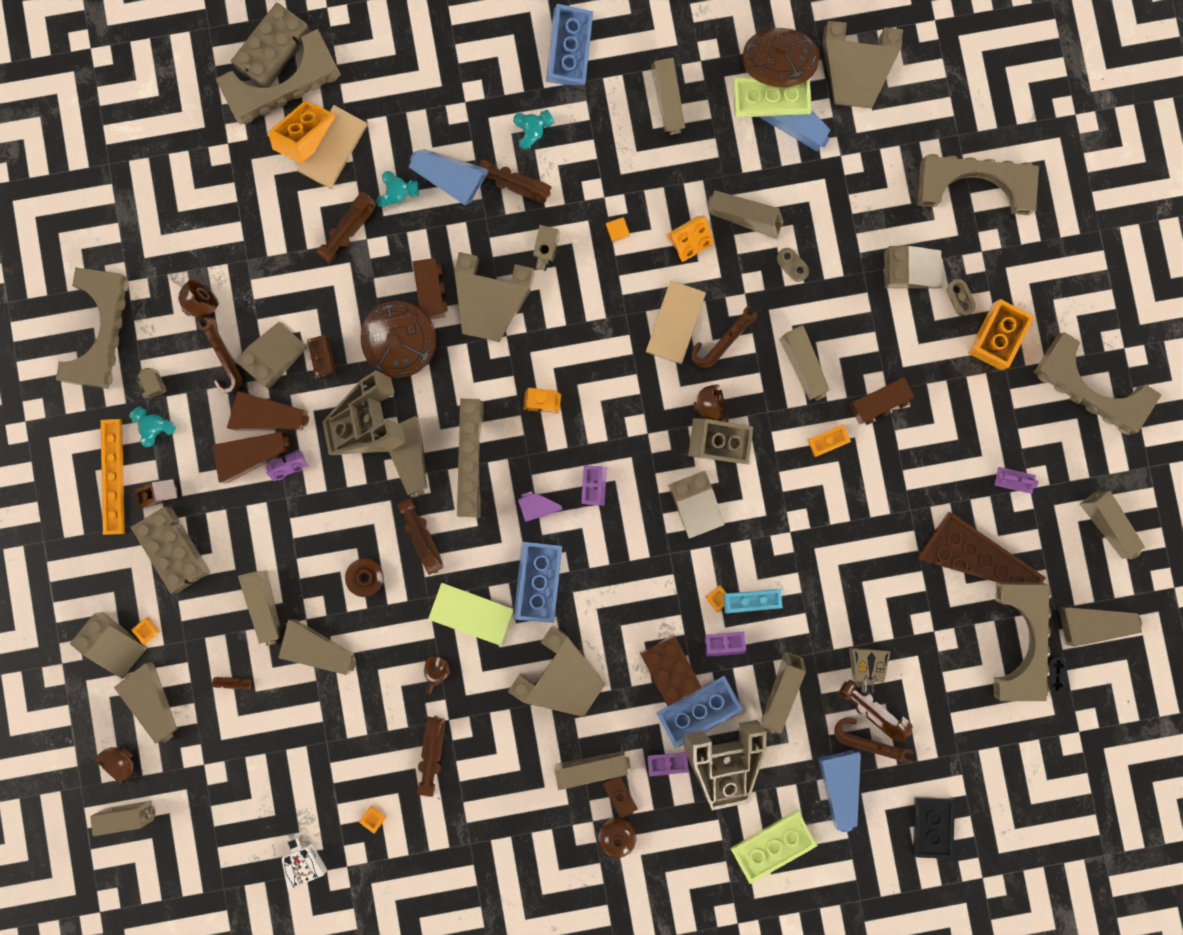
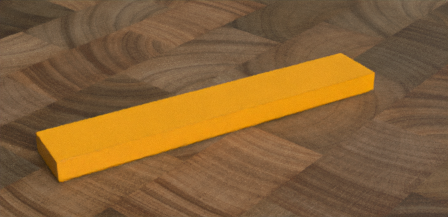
[101,419,125,535]

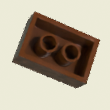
[639,635,702,706]

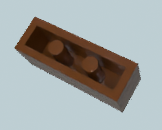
[412,258,448,320]
[849,377,915,425]

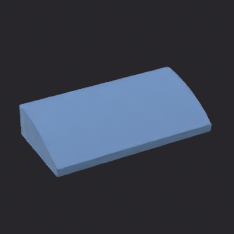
[546,4,593,85]
[514,542,562,623]
[656,676,743,748]

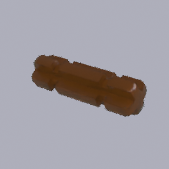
[212,677,252,690]

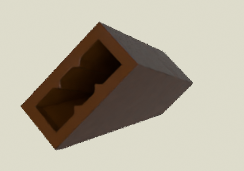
[227,391,309,431]
[212,432,290,484]

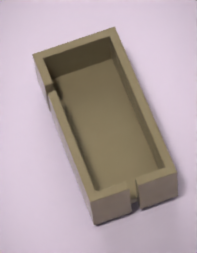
[231,2,311,88]
[131,507,211,594]

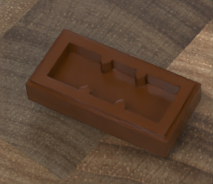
[602,776,638,818]

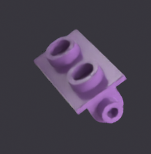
[266,451,309,481]
[994,467,1039,494]

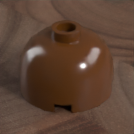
[178,280,219,318]
[694,384,726,422]
[93,747,134,786]
[598,817,637,858]

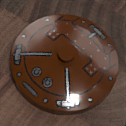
[743,28,819,87]
[360,301,436,378]

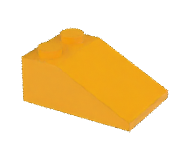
[268,100,335,164]

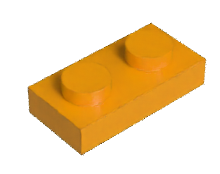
[807,425,851,457]

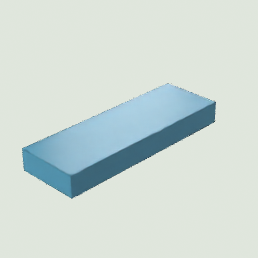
[723,589,783,613]

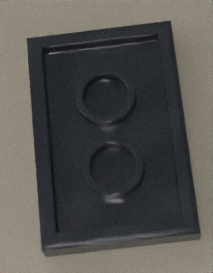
[913,797,955,859]

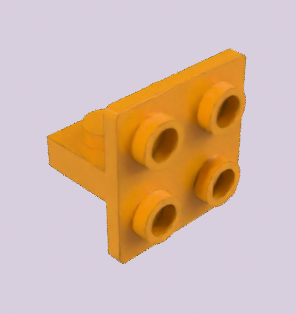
[666,215,714,262]

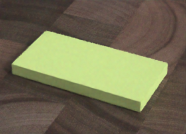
[733,77,812,118]
[428,583,514,646]
[730,810,818,884]

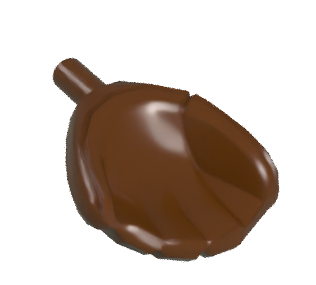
[424,656,450,694]

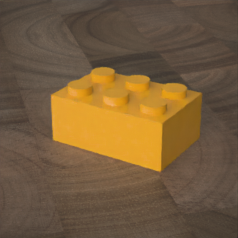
[968,299,1035,371]

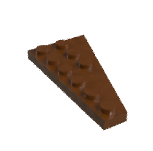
[916,512,1046,582]

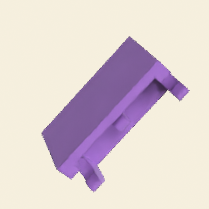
[581,465,607,506]
[705,631,746,657]
[647,752,689,777]

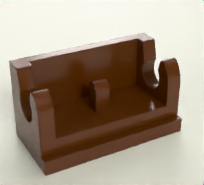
[307,335,336,379]

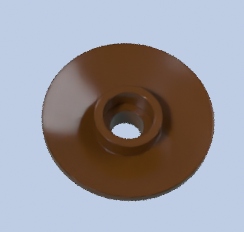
[345,558,384,597]

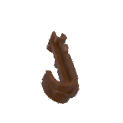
[479,159,552,203]
[316,192,376,264]
[691,306,757,368]
[197,317,243,394]
[397,498,444,575]
[838,679,913,742]
[417,715,445,797]
[834,718,914,763]

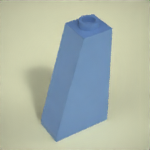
[760,111,830,152]
[409,149,489,205]
[818,749,861,832]

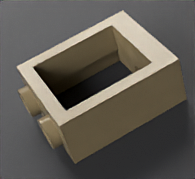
[90,800,156,836]

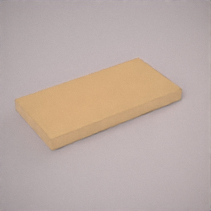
[297,105,367,189]
[646,280,706,364]

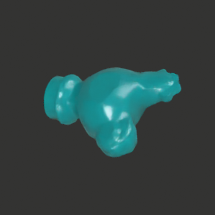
[513,109,554,150]
[376,171,419,208]
[129,406,176,448]

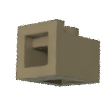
[138,368,167,399]

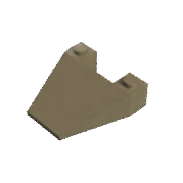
[822,21,903,109]
[454,252,534,342]
[322,370,406,455]
[508,625,605,717]
[684,720,767,810]

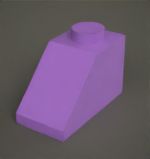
[518,491,562,522]

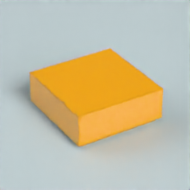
[606,217,630,242]
[705,585,726,612]
[131,617,160,645]
[359,805,387,834]

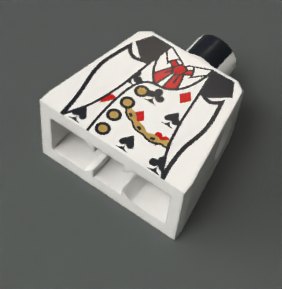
[282,837,327,890]

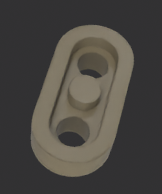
[776,248,809,282]
[946,279,976,316]

